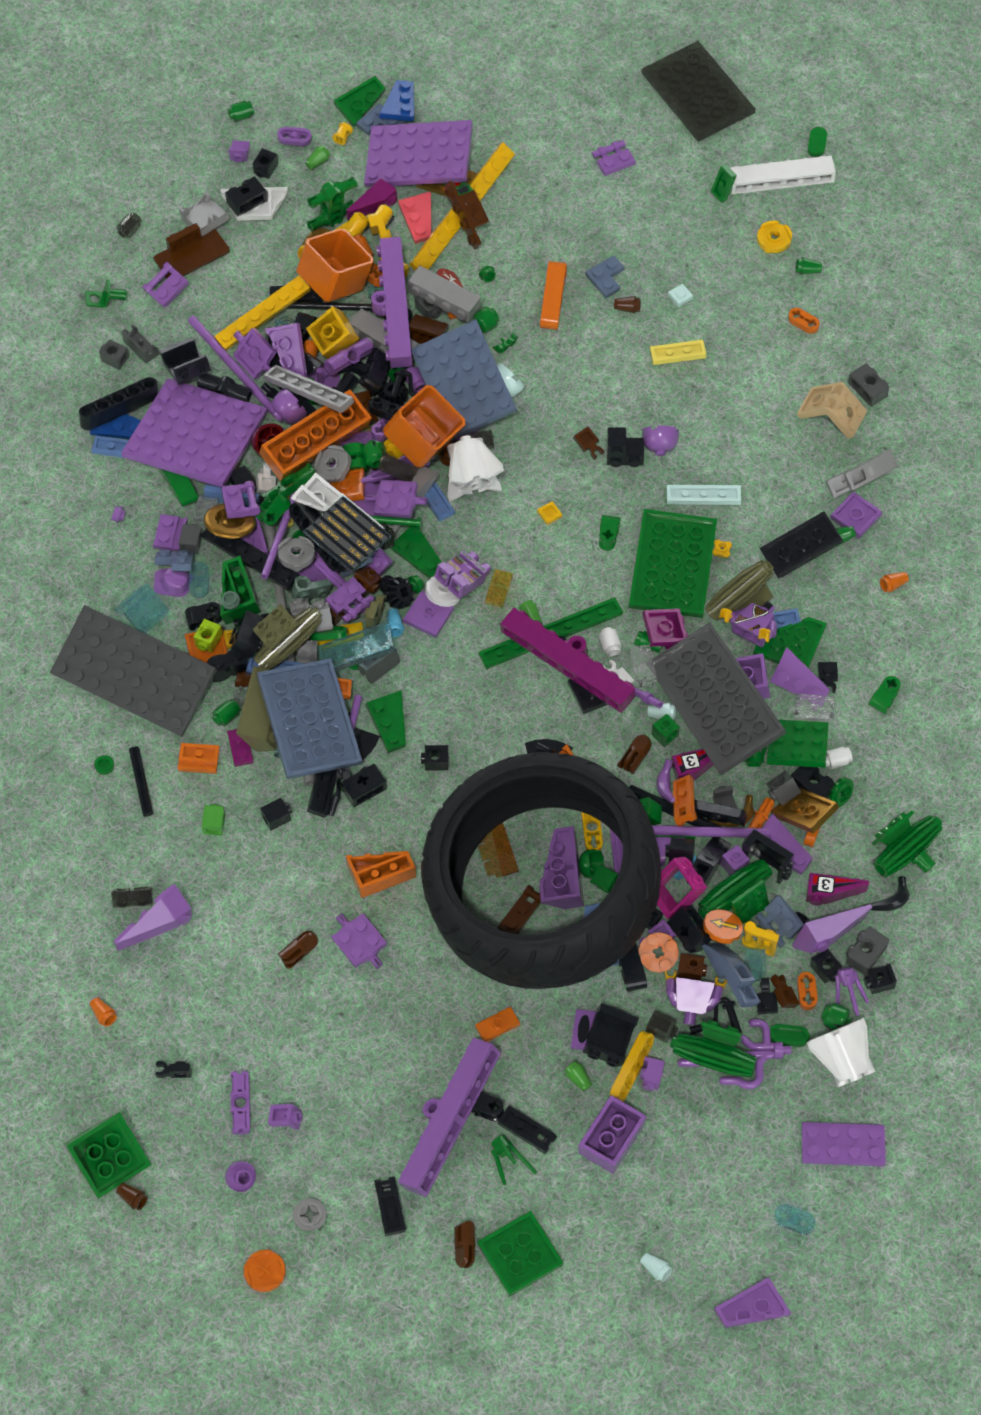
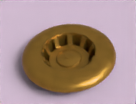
[204,503,256,539]

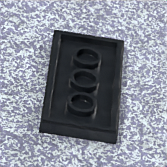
[760,511,843,579]

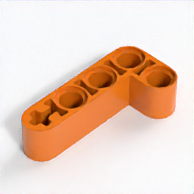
[540,261,567,330]

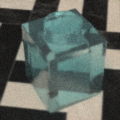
[744,949,766,981]

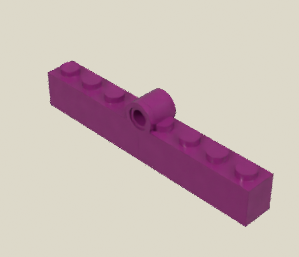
[500,608,635,713]

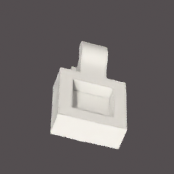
[256,463,276,494]

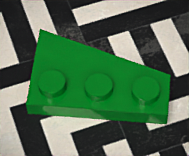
[334,76,385,127]
[390,526,442,579]
[366,690,406,753]

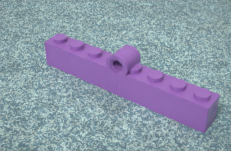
[371,237,412,368]
[398,1038,501,1197]

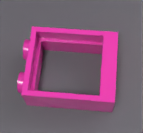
[657,857,707,919]

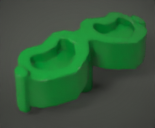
[492,332,518,353]

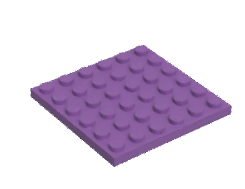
[122,378,268,487]

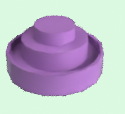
[225,1161,256,1192]

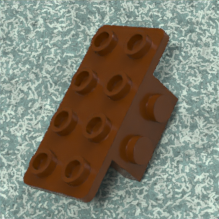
[153,223,230,278]

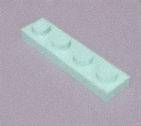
[667,485,741,505]

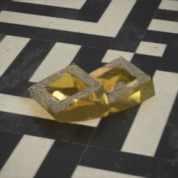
[485,569,513,608]

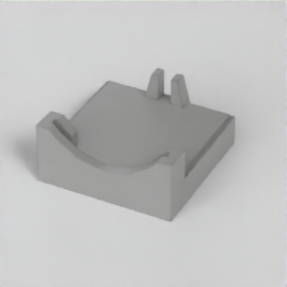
[179,191,230,237]

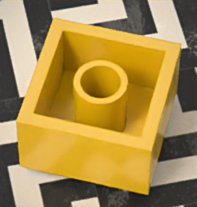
[306,306,360,358]

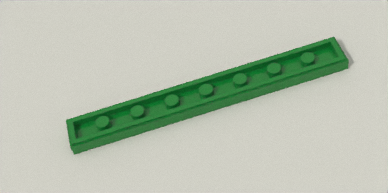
[478,597,623,670]

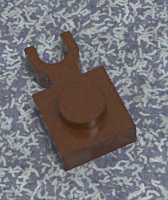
[573,426,605,460]
[770,974,800,1008]

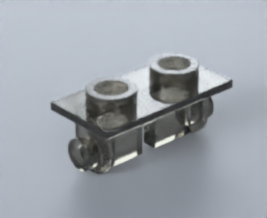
[377,453,418,482]
[111,886,153,908]

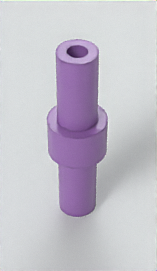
[635,687,663,709]

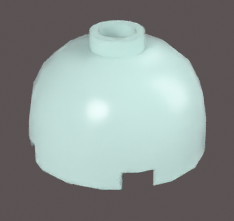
[497,363,525,397]

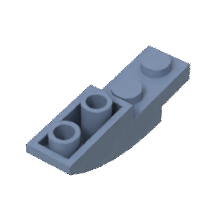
[702,943,761,1008]

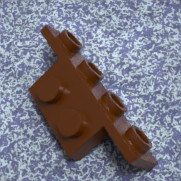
[445,180,490,250]

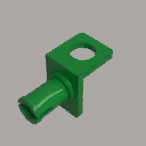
[85,280,127,308]

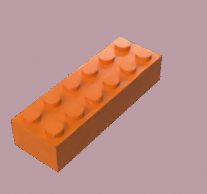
[259,390,372,481]

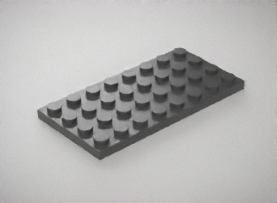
[50,605,217,737]
[646,622,786,775]

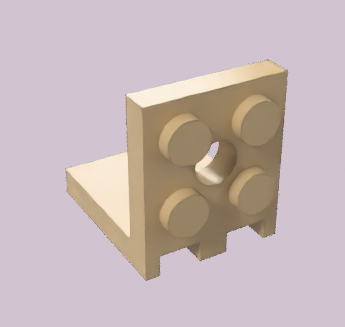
[797,382,867,438]

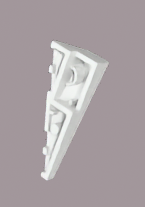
[291,473,385,530]

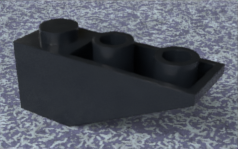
[687,837,731,886]

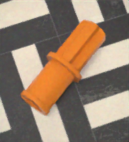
[747,797,775,828]

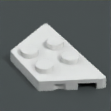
[221,187,288,221]

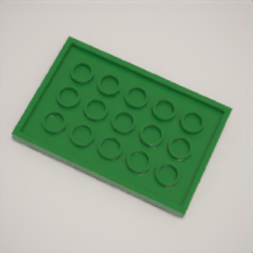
[628,509,717,618]

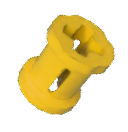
[332,122,353,146]

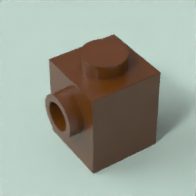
[677,953,707,981]

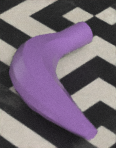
[656,759,675,803]

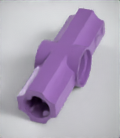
[323,337,374,375]

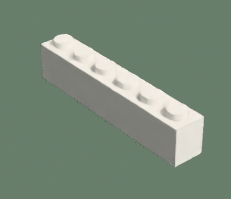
[730,156,836,194]

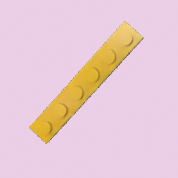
[214,275,311,351]

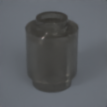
[117,212,141,238]

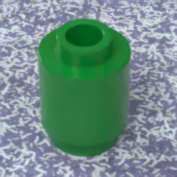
[228,100,254,122]
[212,699,241,727]

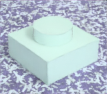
[668,284,693,307]

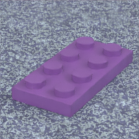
[801,1122,886,1167]

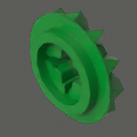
[829,777,854,807]

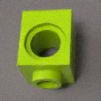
[194,619,223,653]

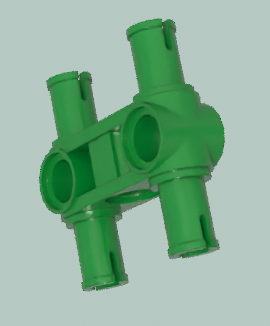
[306,176,358,231]

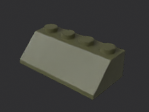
[236,666,277,752]

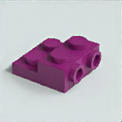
[642,608,689,650]

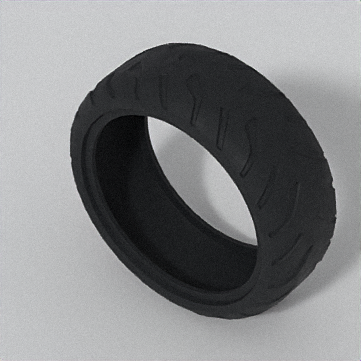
[421,752,661,989]

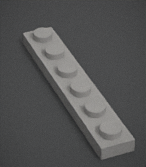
[264,365,354,413]

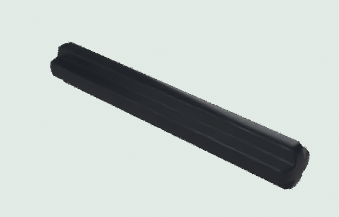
[129,746,153,817]

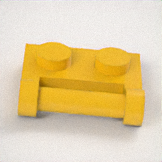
[742,921,780,957]

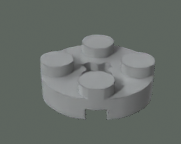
[314,445,351,482]
[278,536,315,572]

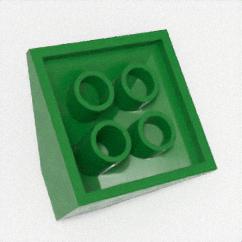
[63,1112,151,1199]

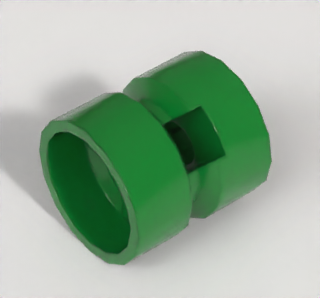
[342,442,368,473]

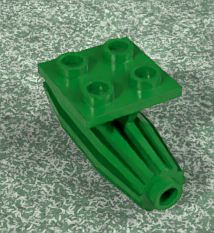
[872,810,943,878]
[698,859,772,924]
[670,1020,757,1077]

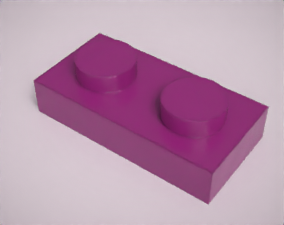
[227,729,253,767]

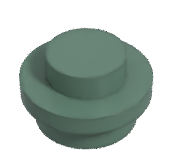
[221,591,240,610]

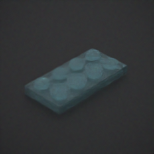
[318,621,395,672]

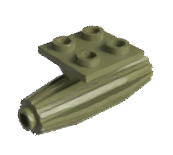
[705,560,774,621]
[252,604,323,670]

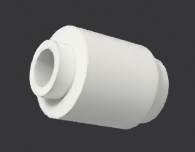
[598,627,622,657]
[826,746,853,770]

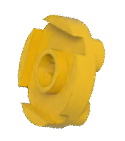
[757,220,792,253]

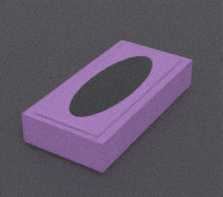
[571,1009,596,1051]

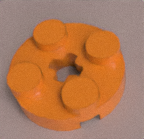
[638,932,679,973]

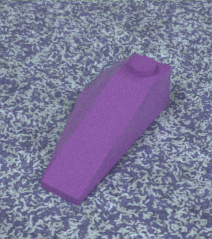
[539,826,584,909]
[114,884,192,951]
[792,904,872,953]

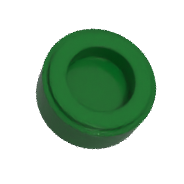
[94,755,114,775]

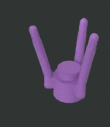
[835,967,869,1016]

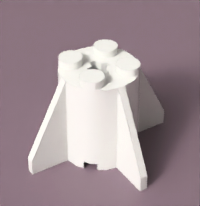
[447,435,504,502]
[807,1018,876,1087]

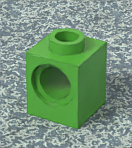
[202,804,225,835]

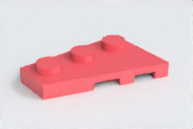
[398,191,431,244]

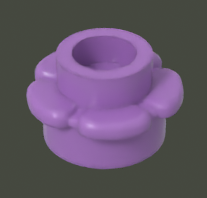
[111,506,125,523]

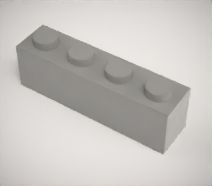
[408,266,481,322]
[349,308,419,360]

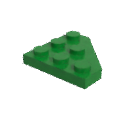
[753,617,827,668]

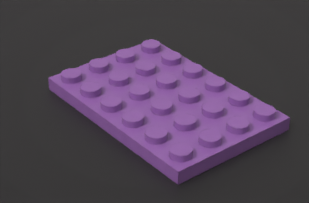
[364,120,473,187]

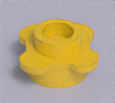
[712,539,732,558]

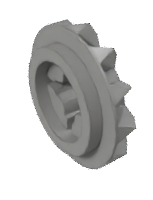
[293,1198,326,1232]

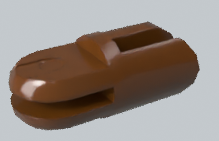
[617,735,652,775]
[278,931,318,969]
[454,1221,475,1268]

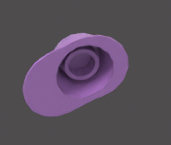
[154,568,193,597]

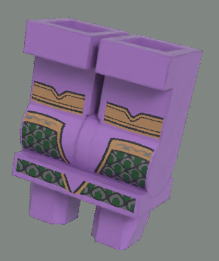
[434,551,491,599]

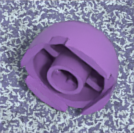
[272,388,307,425]
[642,425,679,456]

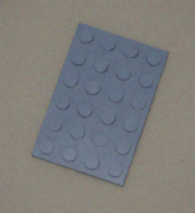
[411,319,517,441]
[257,658,362,779]

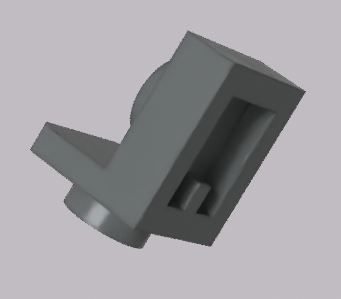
[712,786,738,809]

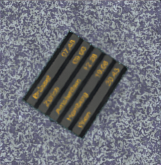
[303,496,392,573]

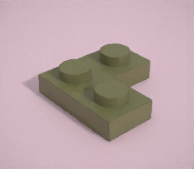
[364,595,386,637]

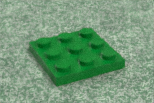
[767,719,829,768]
[477,1211,564,1297]

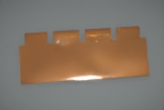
[478,823,519,878]

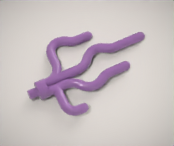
[677,1019,791,1089]

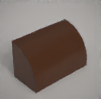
[409,314,449,344]

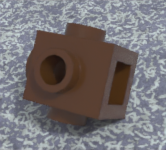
[353,566,382,597]

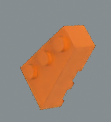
[346,851,416,898]

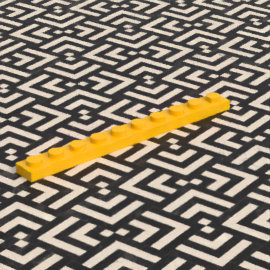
[409,142,515,271]

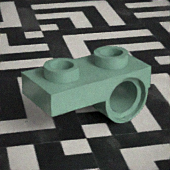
[291,576,332,600]

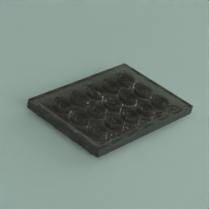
[641,41,756,142]

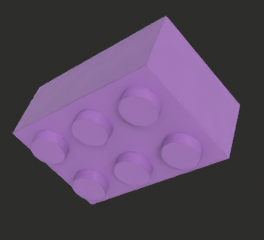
[578,1095,646,1174]

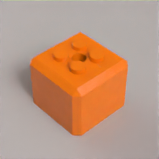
[296,228,374,302]
[383,385,465,468]

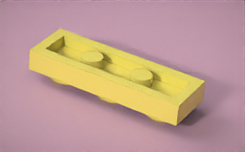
[650,340,706,365]

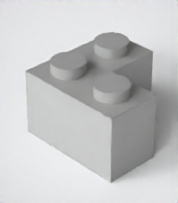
[289,598,333,632]

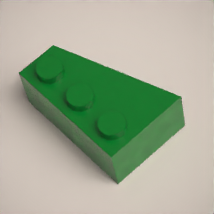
[220,556,261,625]

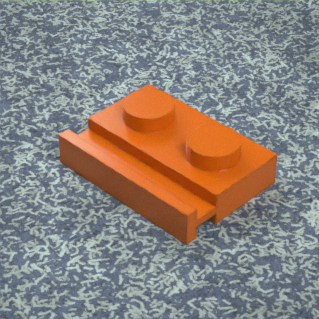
[177,743,220,774]

